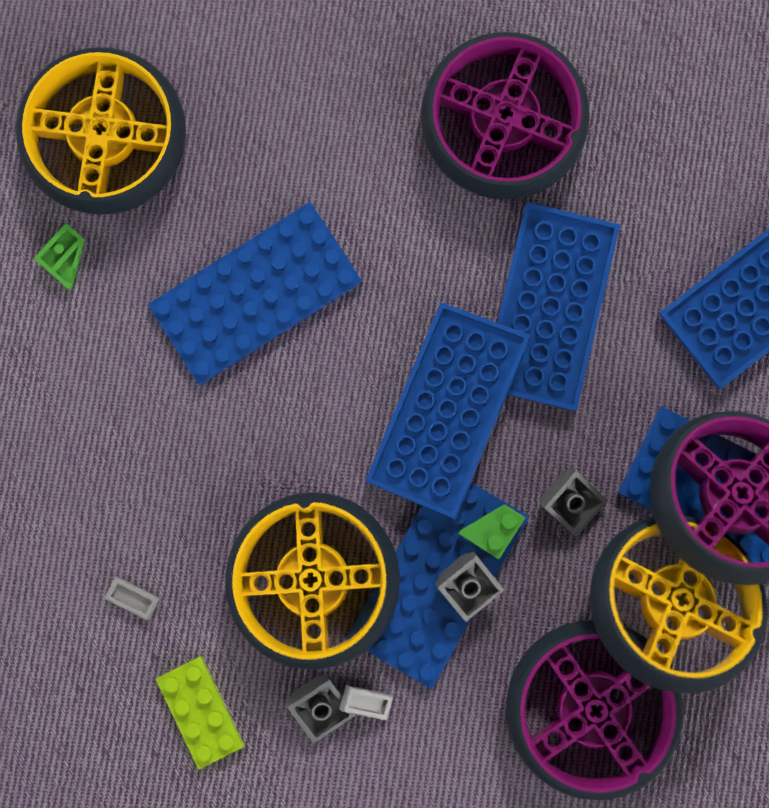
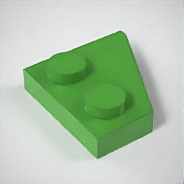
[33,223,86,290]
[458,504,525,560]

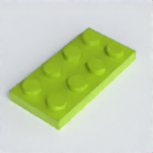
[156,655,245,770]

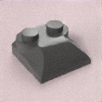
[540,468,608,537]
[435,552,504,622]
[286,675,356,743]

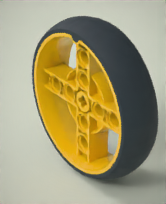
[16,47,186,215]
[225,492,400,670]
[590,516,767,693]

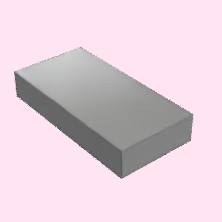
[104,576,161,621]
[339,685,393,720]

